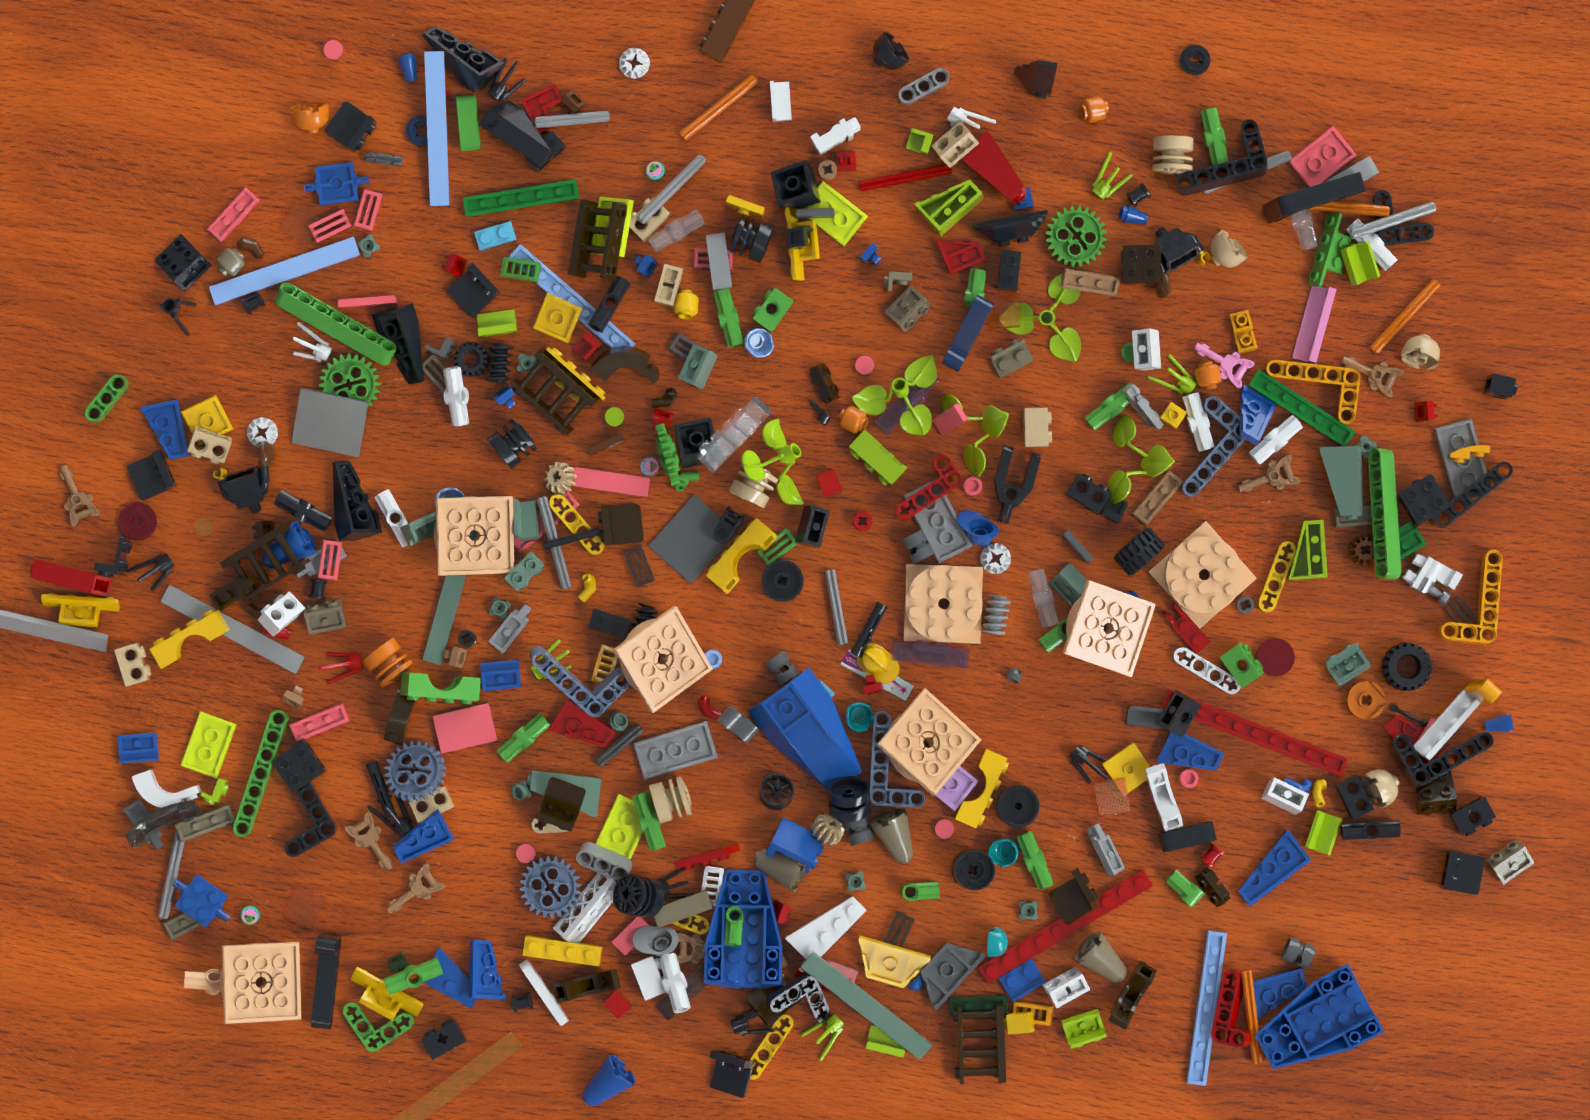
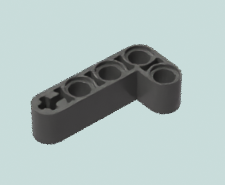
[717,705,759,743]

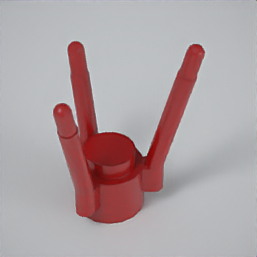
[318,652,363,684]

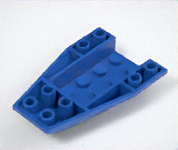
[748,667,862,790]
[704,870,782,989]
[1255,963,1385,1069]

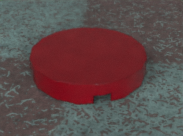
[118,503,157,541]
[1256,638,1295,676]

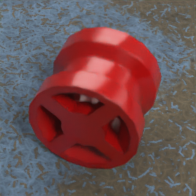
[853,512,872,531]

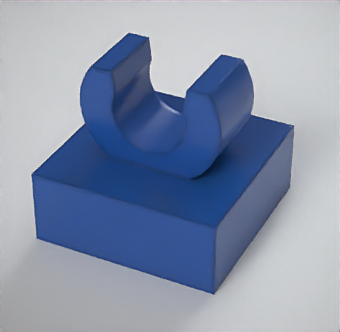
[1014,187,1034,211]
[860,243,882,265]
[633,254,659,279]
[493,385,516,409]

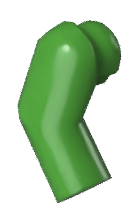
[674,471,699,492]

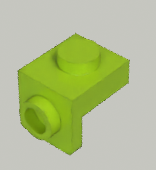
[200,778,229,804]

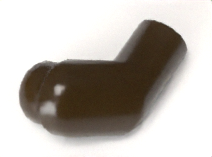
[652,387,677,408]

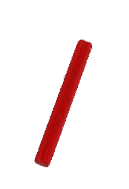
[858,164,952,192]

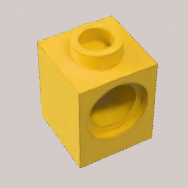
[1160,402,1187,430]
[1004,1011,1035,1034]

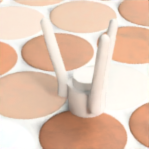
[947,107,996,129]
[293,322,332,363]

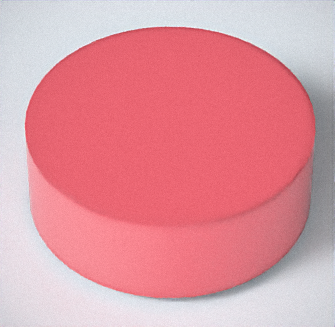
[323,40,343,60]
[855,356,874,375]
[963,477,982,496]
[1179,769,1199,788]
[935,819,954,839]
[516,844,536,863]

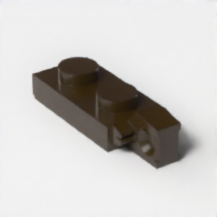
[210,575,258,611]

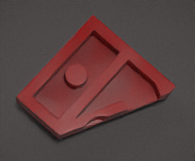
[936,240,986,275]

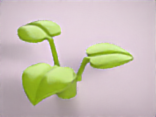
[999,273,1081,362]
[852,355,937,436]
[941,393,1009,477]
[1108,414,1175,505]
[741,419,804,505]

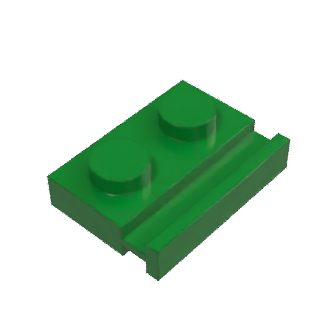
[1399,521,1427,560]

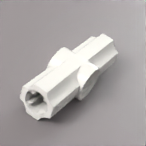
[1346,218,1397,271]
[443,366,469,426]
[1182,392,1215,452]
[1249,415,1303,465]
[374,489,408,548]
[659,953,691,1013]

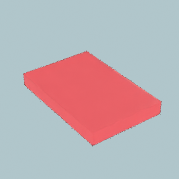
[1288,126,1357,187]
[433,703,498,754]

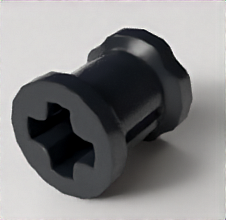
[1126,183,1151,207]
[241,291,266,315]
[308,579,328,600]
[458,630,477,647]
[511,991,534,1012]

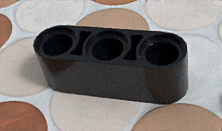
[1159,821,1217,852]

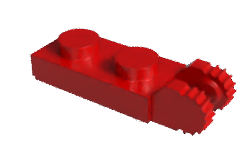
[1162,603,1211,654]

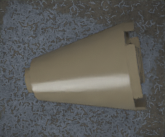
[870,808,913,864]
[754,848,806,892]
[1074,931,1127,983]

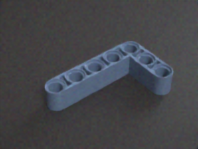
[1181,396,1245,497]
[529,646,630,717]
[870,711,925,807]

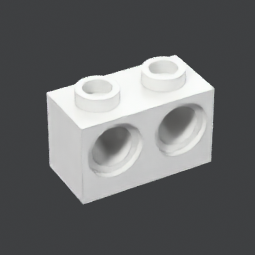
[258,591,305,637]
[1043,966,1090,1008]

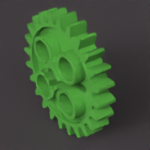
[1045,205,1107,268]
[319,353,382,411]
[655,423,680,486]

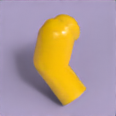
[578,574,596,603]
[1312,779,1327,808]

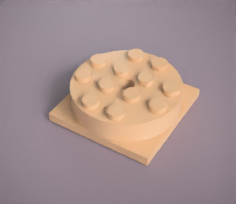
[434,496,514,576]
[1148,521,1257,629]
[904,564,983,644]
[1062,580,1156,677]
[613,606,713,713]
[877,688,982,797]
[219,942,301,1024]

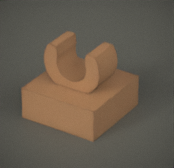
[443,646,468,668]
[282,685,304,710]

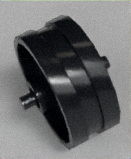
[759,773,794,811]

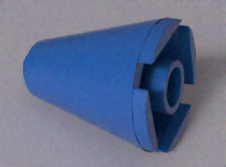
[262,520,317,569]
[583,1055,636,1106]

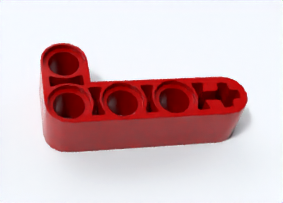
[896,455,961,521]
[1211,969,1252,1047]

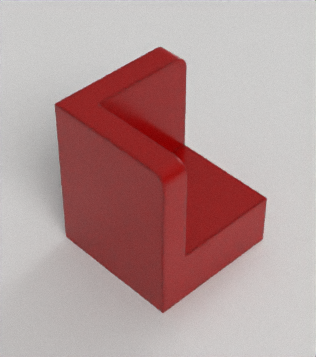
[573,331,602,362]
[816,469,843,497]
[603,989,633,1019]

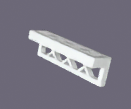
[1413,690,1481,760]
[553,873,617,943]

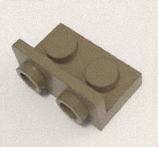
[884,271,912,292]
[885,285,931,332]
[989,338,1034,379]
[304,599,347,635]
[1486,839,1535,885]

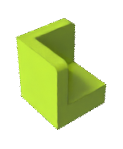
[906,128,934,155]

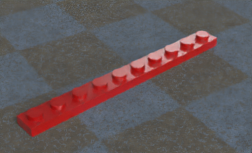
[1161,689,1348,777]
[978,869,1153,984]

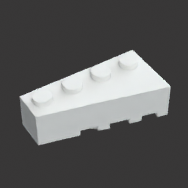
[785,896,866,959]

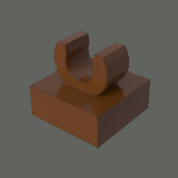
[560,90,586,114]

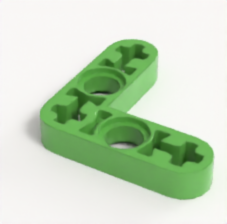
[343,1002,414,1052]

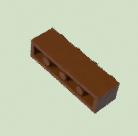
[700,0,755,64]

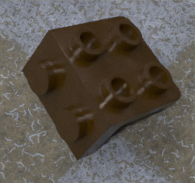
[1121,244,1161,286]
[598,504,644,546]
[1415,768,1457,815]
[535,777,586,832]
[1049,868,1100,924]
[745,973,803,1026]

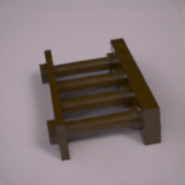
[568,199,627,281]
[510,348,600,435]
[220,522,310,602]
[953,1003,1006,1084]

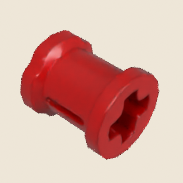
[1200,844,1225,869]

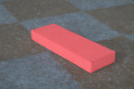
[207,187,260,243]
[338,295,398,309]
[289,703,350,743]

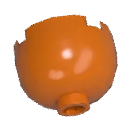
[290,101,329,134]

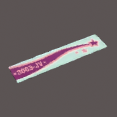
[841,650,914,701]

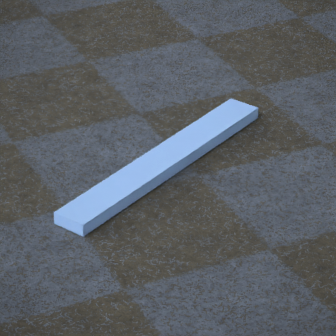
[424,51,450,206]
[209,237,361,305]
[508,244,636,348]
[1186,930,1227,1086]

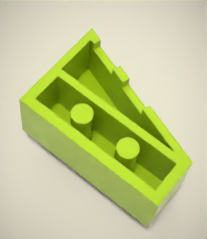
[914,180,984,236]
[849,430,907,486]
[1288,520,1328,580]

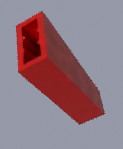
[961,130,1027,206]
[30,559,112,597]

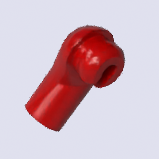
[698,695,721,720]

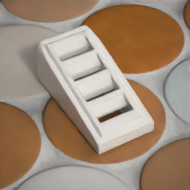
[701,865,724,906]

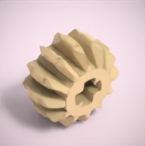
[543,462,577,495]
[811,813,845,846]

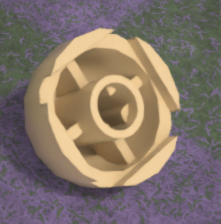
[1210,230,1248,268]
[1401,334,1440,370]
[1364,769,1399,809]

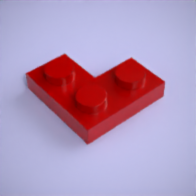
[521,84,563,134]

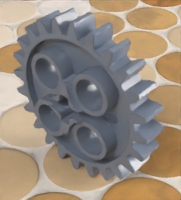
[384,741,447,803]
[519,856,582,918]

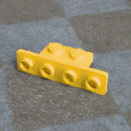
[784,208,820,281]
[546,347,606,403]
[41,593,120,627]
[351,967,424,1021]

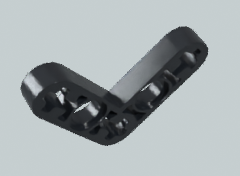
[1373,190,1434,246]
[766,973,830,1022]

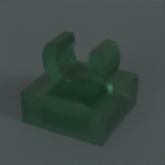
[387,952,409,973]

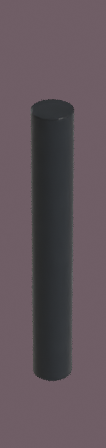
[543,528,600,550]

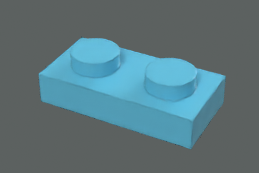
[474,221,517,251]

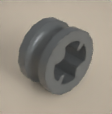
[1236,596,1254,614]

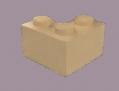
[1022,408,1052,448]

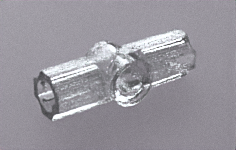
[648,209,705,253]
[1291,209,1318,250]
[1027,568,1059,628]

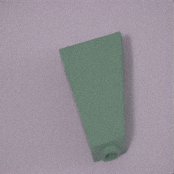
[1320,446,1363,520]
[527,770,602,817]

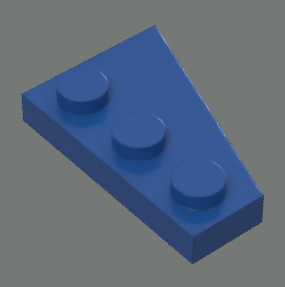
[1240,385,1277,445]
[140,400,190,460]
[1155,732,1225,771]
[393,809,454,863]
[469,940,507,1000]
[423,947,477,1009]
[1253,967,1307,1020]

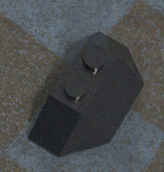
[971,210,1048,247]

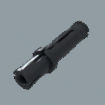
[850,602,888,658]
[366,761,397,819]

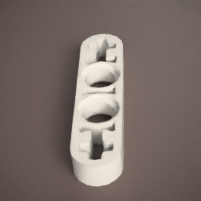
[1173,647,1241,694]
[519,959,569,1026]

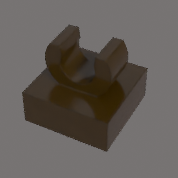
[252,521,275,540]

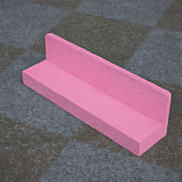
[1292,286,1337,364]

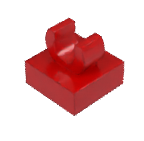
[836,151,856,172]
[442,253,467,277]
[1415,401,1438,422]
[651,409,674,431]
[862,674,885,696]
[773,900,794,924]

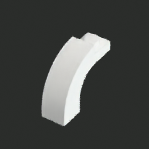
[1145,763,1183,832]
[132,769,202,809]

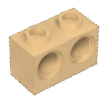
[932,121,979,168]
[629,197,670,242]
[654,264,683,308]
[188,426,232,464]
[114,643,152,687]
[409,784,455,823]

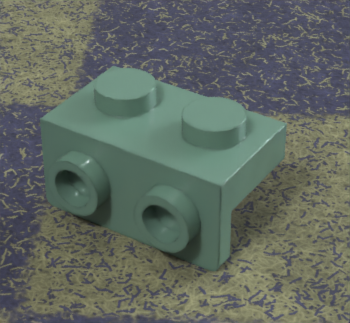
[504,551,545,592]
[1325,643,1371,687]

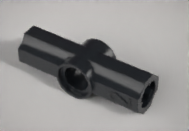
[588,276,631,333]
[274,490,332,532]
[1340,820,1401,840]

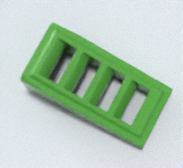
[500,257,541,283]

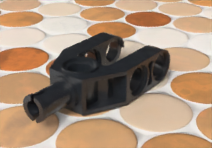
[994,445,1042,524]

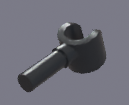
[810,400,830,425]

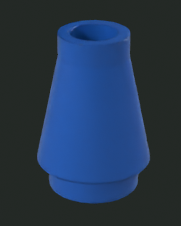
[398,53,418,82]
[1118,205,1148,225]
[1485,714,1514,733]

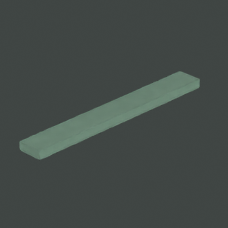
[423,530,477,665]
[801,951,932,1060]

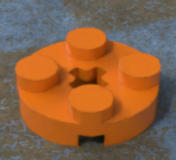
[1346,681,1385,719]

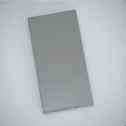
[1434,418,1491,498]
[904,478,973,564]
[633,721,718,780]

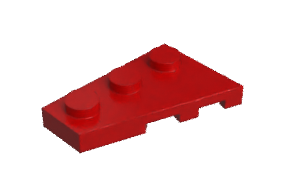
[547,698,617,748]
[1382,715,1450,765]
[674,843,740,871]

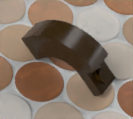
[590,346,660,383]
[383,685,417,746]
[1109,961,1157,1030]
[552,969,621,1003]

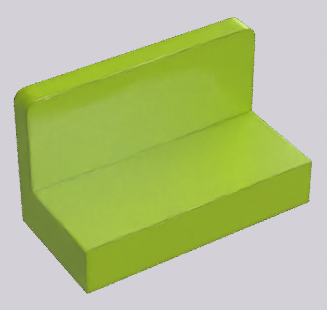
[1340,241,1380,286]
[477,309,518,338]
[1305,811,1342,855]
[866,1025,905,1058]

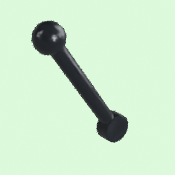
[1391,705,1428,727]

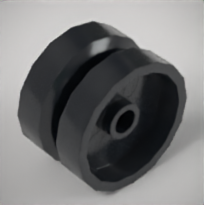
[762,560,804,602]
[828,776,871,822]
[996,785,1039,827]

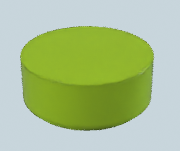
[605,407,624,427]

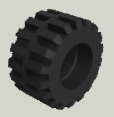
[1114,527,1165,576]
[1381,643,1432,691]

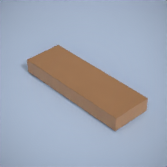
[1060,268,1120,296]
[1132,470,1184,526]

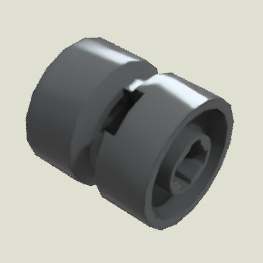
[901,530,934,564]
[764,651,799,686]
[843,817,874,846]
[1281,936,1316,969]

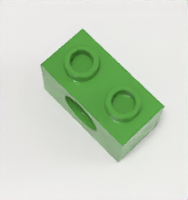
[752,288,794,334]
[1220,642,1264,689]

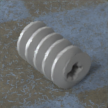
[981,594,1011,635]

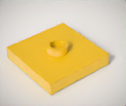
[726,195,765,219]
[533,293,583,344]
[181,395,233,446]
[1102,742,1150,796]

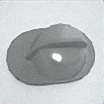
[633,926,679,957]

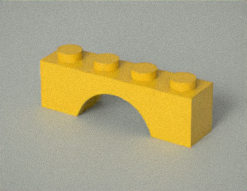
[706,518,778,594]
[149,609,230,669]
[954,749,1009,828]
[523,935,603,966]

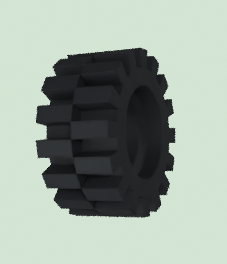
[453,342,489,377]

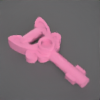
[1194,343,1255,389]

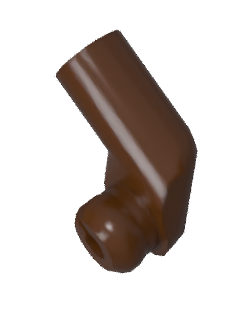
[237,237,265,259]
[245,602,272,620]

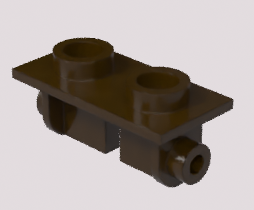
[809,363,840,404]
[1194,867,1230,907]

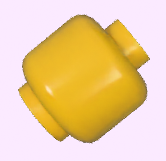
[673,290,699,319]

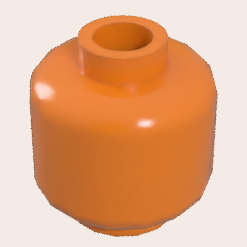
[1079,96,1109,123]
[1194,361,1222,391]
[838,406,868,434]

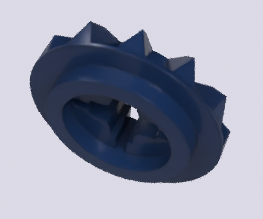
[406,115,428,146]

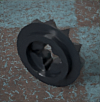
[1180,45,1211,76]

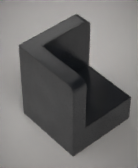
[786,227,813,249]
[1100,499,1129,524]

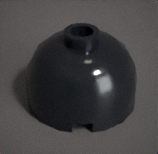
[873,31,909,70]

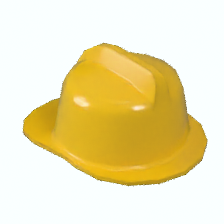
[857,643,900,684]

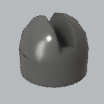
[1005,668,1022,684]

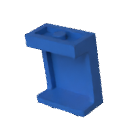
[765,817,824,874]

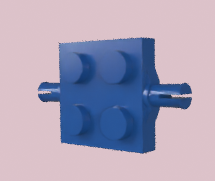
[304,162,370,206]
[173,874,231,928]

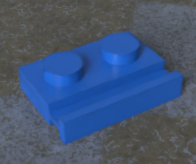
[480,660,521,691]
[118,732,159,763]
[999,958,1046,1002]

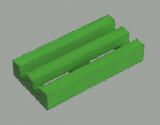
[757,528,797,566]

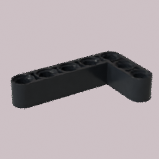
[1175,119,1268,196]
[1262,172,1366,224]
[1411,462,1513,529]
[1388,732,1494,788]
[284,781,337,857]
[311,934,341,1030]

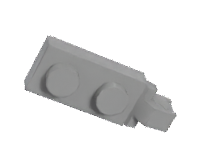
[1123,383,1164,430]
[296,539,347,578]
[488,604,532,654]
[1087,823,1125,877]

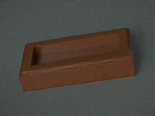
[587,433,625,456]

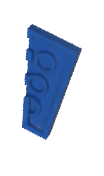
[1238,829,1311,906]

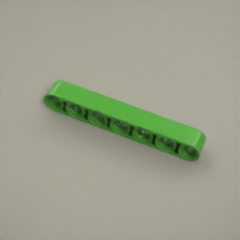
[274,283,396,365]
[1368,448,1401,580]
[233,710,289,837]

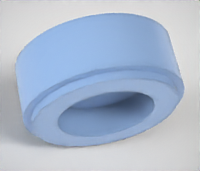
[704,650,722,669]

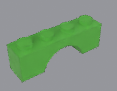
[400,672,481,704]

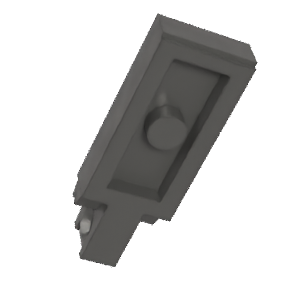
[123,799,164,850]

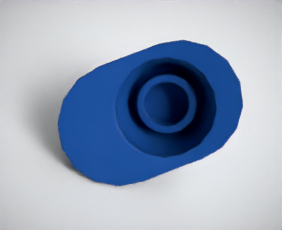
[957,510,999,548]

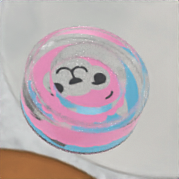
[640,457,659,476]

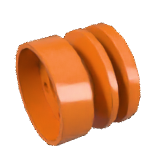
[362,638,414,688]

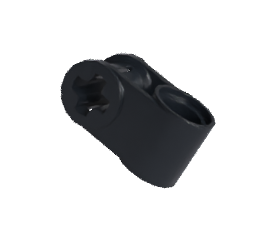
[714,506,745,544]

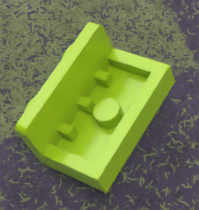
[1061,1008,1107,1048]

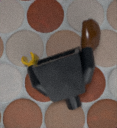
[1154,227,1211,299]
[213,443,276,513]

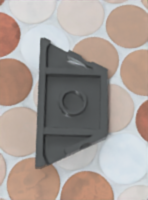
[920,942,986,1011]

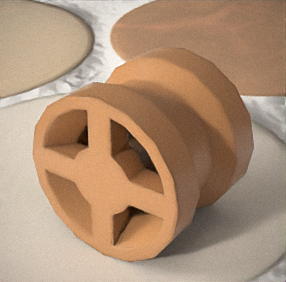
[818,160,837,181]

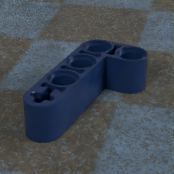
[942,295,994,372]

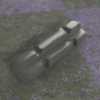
[365,152,403,167]

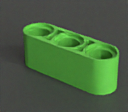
[456,95,481,151]
[85,374,129,423]

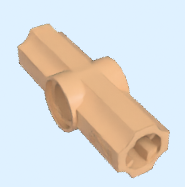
[183,969,221,995]

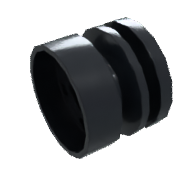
[730,215,774,263]
[487,419,537,469]
[951,849,995,891]
[613,874,665,918]

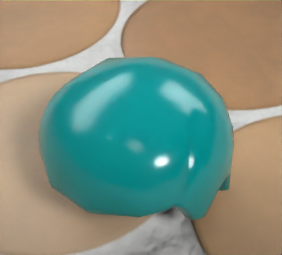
[845,702,873,732]
[988,838,1019,867]
[987,927,1008,957]

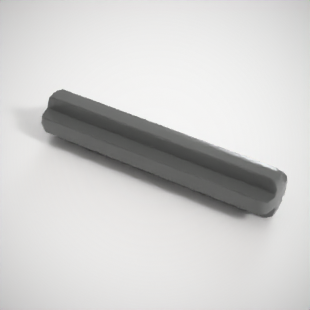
[595,724,644,767]

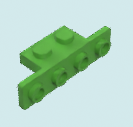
[1308,212,1351,287]

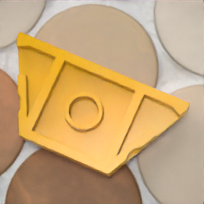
[859,935,931,988]

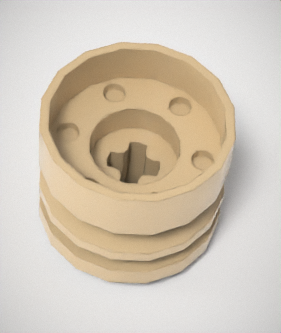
[1152,135,1193,175]
[729,465,779,509]
[649,776,692,824]

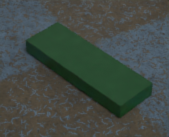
[949,995,1007,1017]

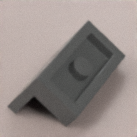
[424,337,456,361]
[1126,705,1165,729]

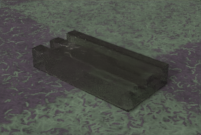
[624,545,655,588]
[1443,596,1477,637]
[883,911,915,947]

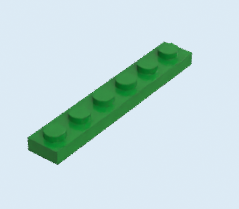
[463,179,580,217]
[1248,369,1356,446]

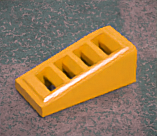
[591,644,618,683]
[1012,1002,1054,1026]

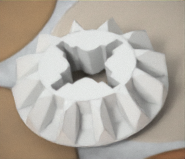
[619,48,650,79]
[247,417,278,448]
[980,543,1011,574]

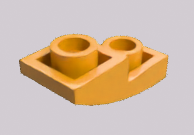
[1229,310,1258,354]
[1448,445,1490,463]

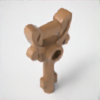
[1341,356,1404,398]
[1238,455,1301,492]
[60,465,100,527]
[345,811,393,871]
[386,863,445,914]
[677,933,705,964]

